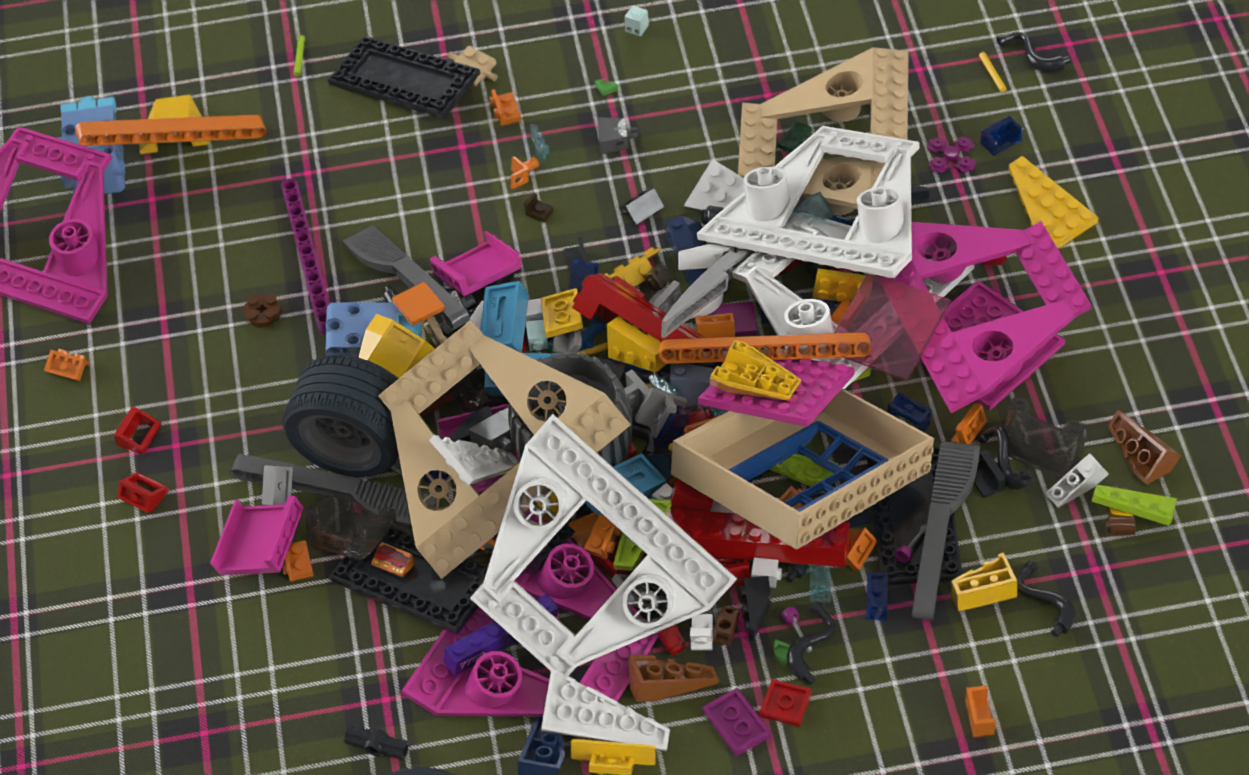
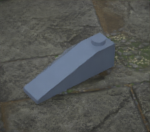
[670,364,714,409]

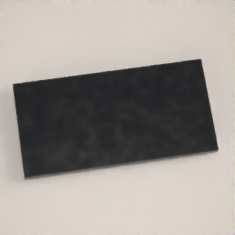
[328,36,481,119]
[866,446,963,585]
[329,519,489,634]

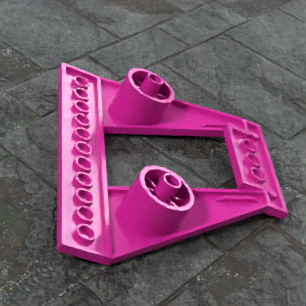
[0,126,112,324]
[876,221,1092,413]
[401,508,661,717]

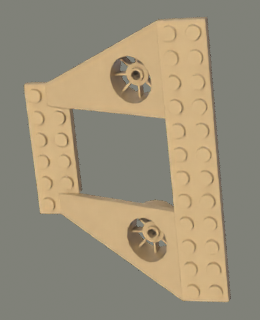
[738,47,908,215]
[378,320,631,579]

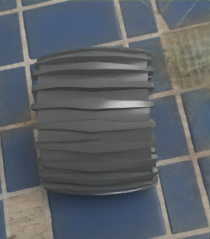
[508,351,632,467]

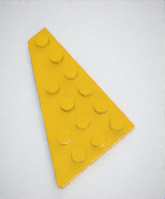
[1009,156,1099,249]

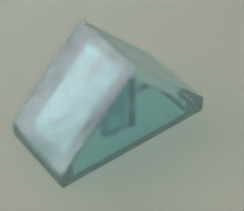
[793,192,834,221]

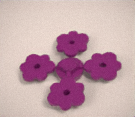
[927,137,976,173]

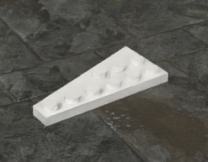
[684,159,800,225]
[429,435,520,485]
[541,668,670,751]

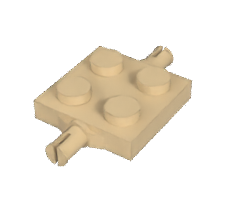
[447,46,497,86]
[422,316,447,347]

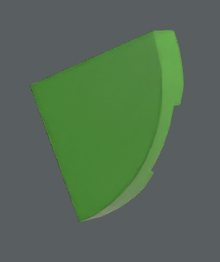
[595,79,619,96]
[774,640,790,666]

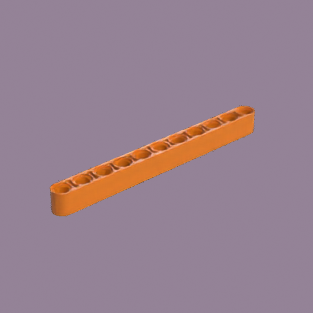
[75,115,266,146]
[659,333,871,364]

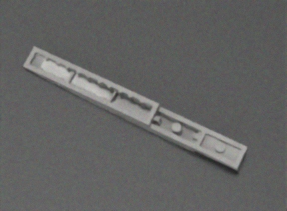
[661,249,754,338]

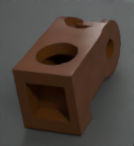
[713,605,740,647]

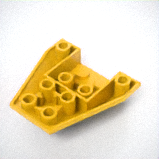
[139,95,210,154]
[359,314,435,379]
[710,340,801,401]

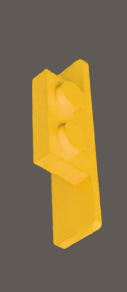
[604,247,661,287]
[571,739,656,775]

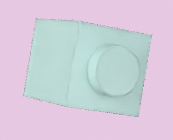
[625,6,649,36]
[526,320,548,351]

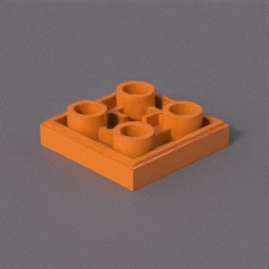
[392,282,445,326]

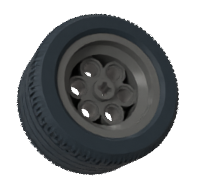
[282,355,399,477]

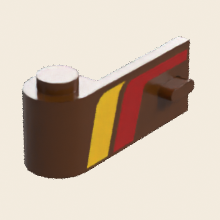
[1105,486,1135,536]

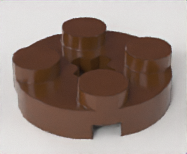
[243,294,281,328]

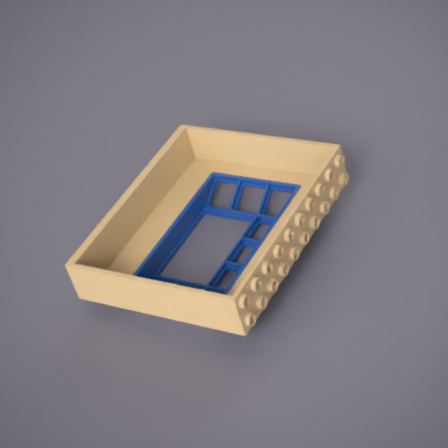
[671,388,934,549]

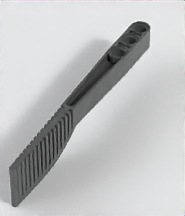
[342,225,470,330]
[912,441,980,621]
[230,454,437,528]

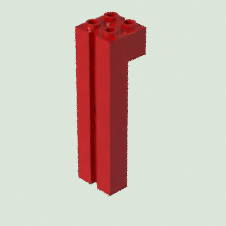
[572,273,710,353]

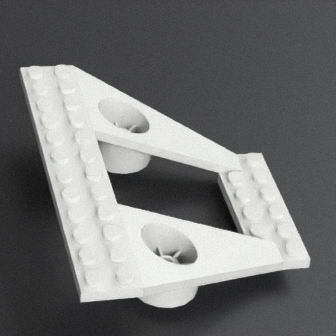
[697,126,919,278]
[732,211,974,389]
[470,414,737,677]

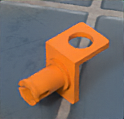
[510,156,539,189]

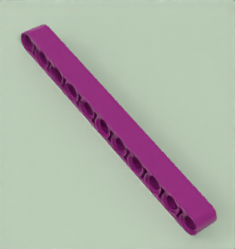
[281,178,329,335]

